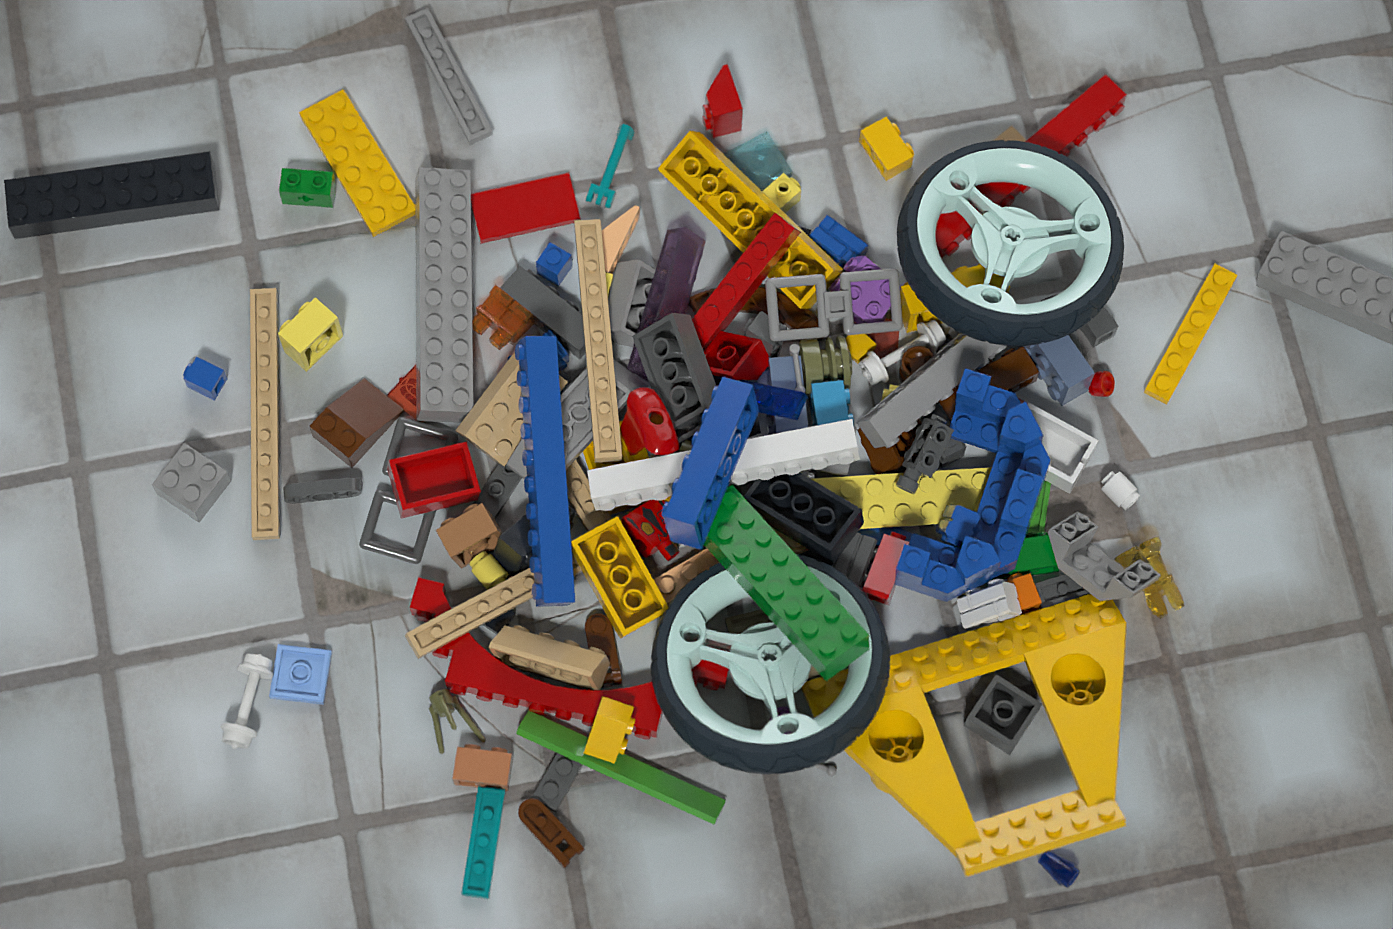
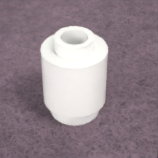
[1101,471,1140,511]

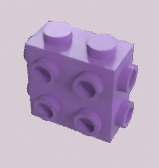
[829,256,901,324]

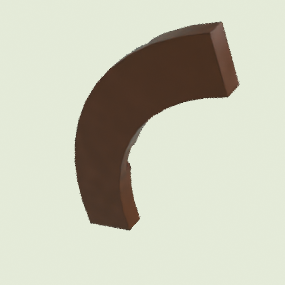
[687,287,829,341]

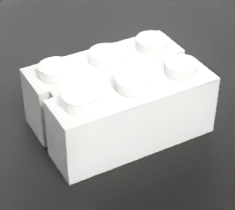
[1027,402,1099,494]

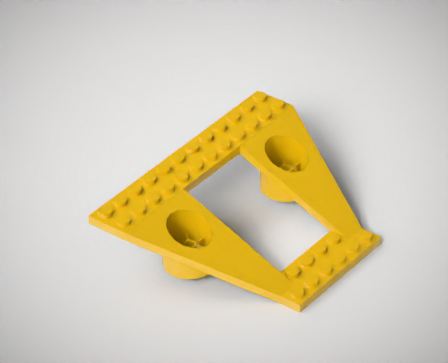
[801,594,1127,877]

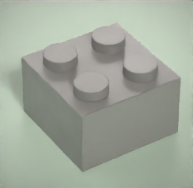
[152,443,231,523]

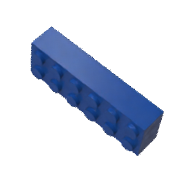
[662,377,759,550]

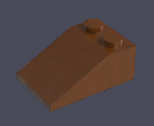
[309,378,404,468]

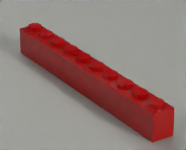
[935,74,1127,259]

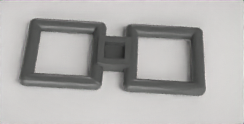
[359,417,458,564]

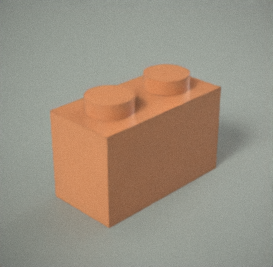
[452,744,513,791]

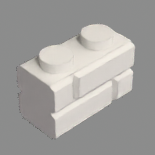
[957,579,1022,630]

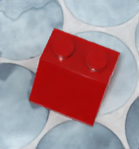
[702,64,743,138]
[704,331,770,380]

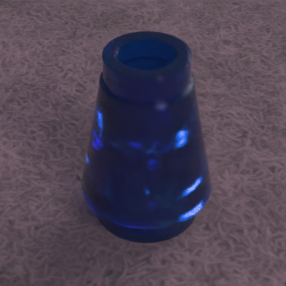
[1038,851,1080,888]

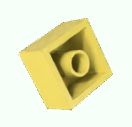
[278,297,343,372]

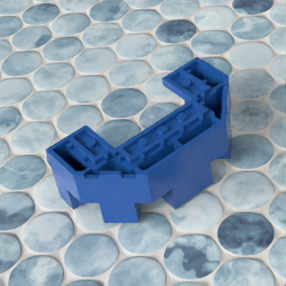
[896,368,1050,602]

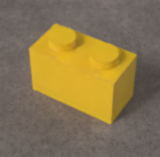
[859,116,914,181]
[584,697,636,764]

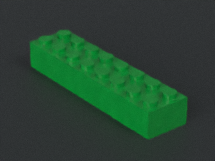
[704,485,870,681]

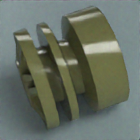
[798,335,852,395]

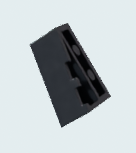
[493,505,576,579]

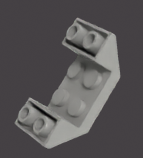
[1048,511,1161,601]

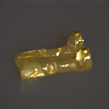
[1114,537,1185,619]

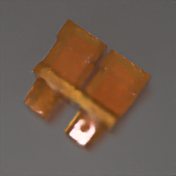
[472,285,534,350]

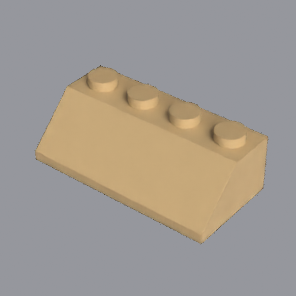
[489,625,610,690]

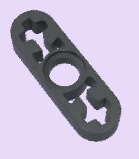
[283,477,361,504]

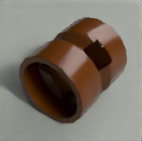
[899,346,934,383]

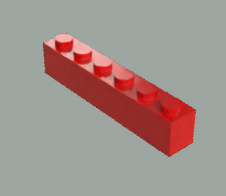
[692,213,801,351]

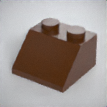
[857,426,917,475]

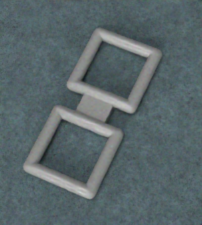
[765,268,903,342]

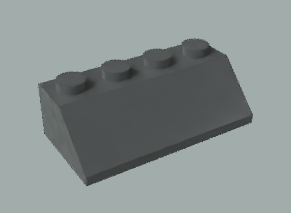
[632,313,716,431]

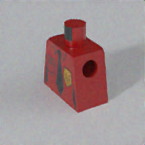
[621,500,680,561]

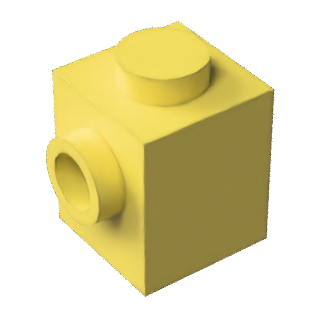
[762,173,801,213]

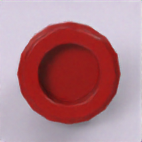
[1088,371,1115,397]

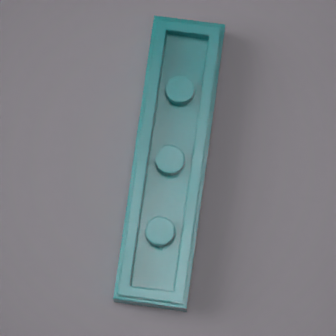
[461,786,506,899]

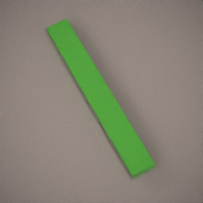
[516,710,726,825]

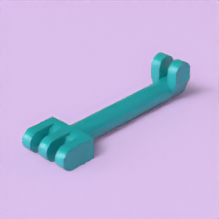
[586,124,634,209]

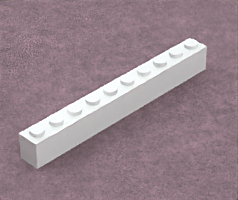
[587,419,860,511]

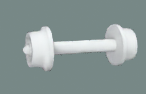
[859,320,946,385]
[221,653,274,749]

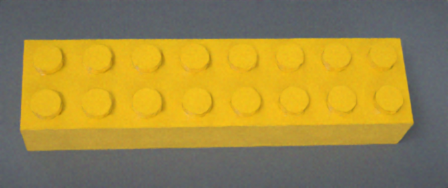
[657,131,844,309]

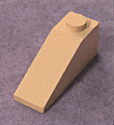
[602,205,640,274]

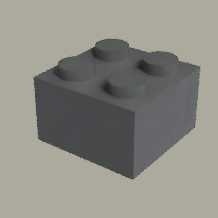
[964,674,1042,756]

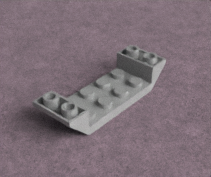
[507,359,648,479]

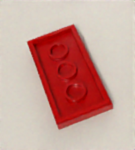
[471,172,581,244]

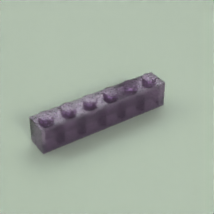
[627,227,706,382]

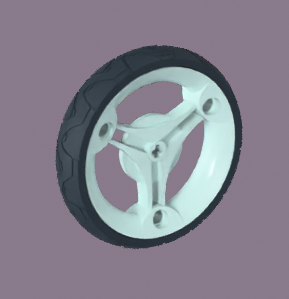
[897,140,1124,346]
[651,554,890,774]

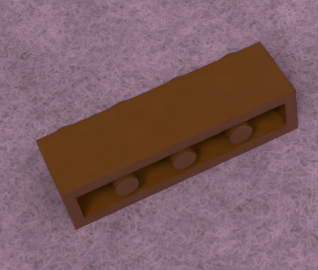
[935,347,1039,421]

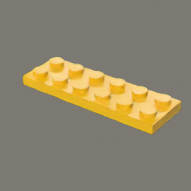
[299,89,415,237]

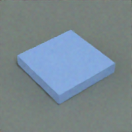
[269,644,332,705]

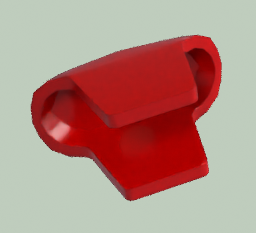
[620,387,679,456]

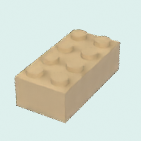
[455,352,567,466]

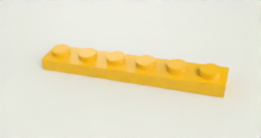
[1144,264,1238,405]

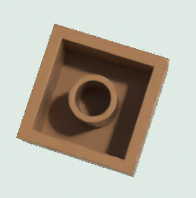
[436,503,503,569]

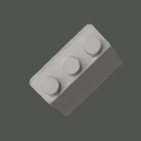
[608,259,674,348]

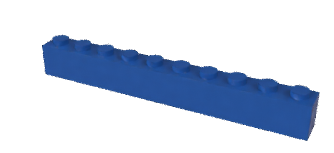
[515,336,575,607]

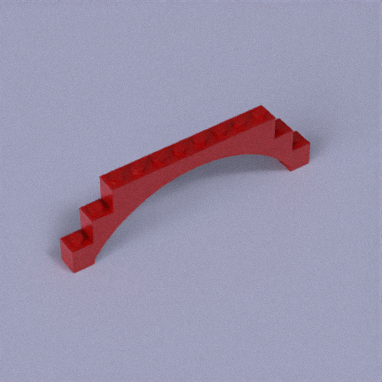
[410,577,730,740]

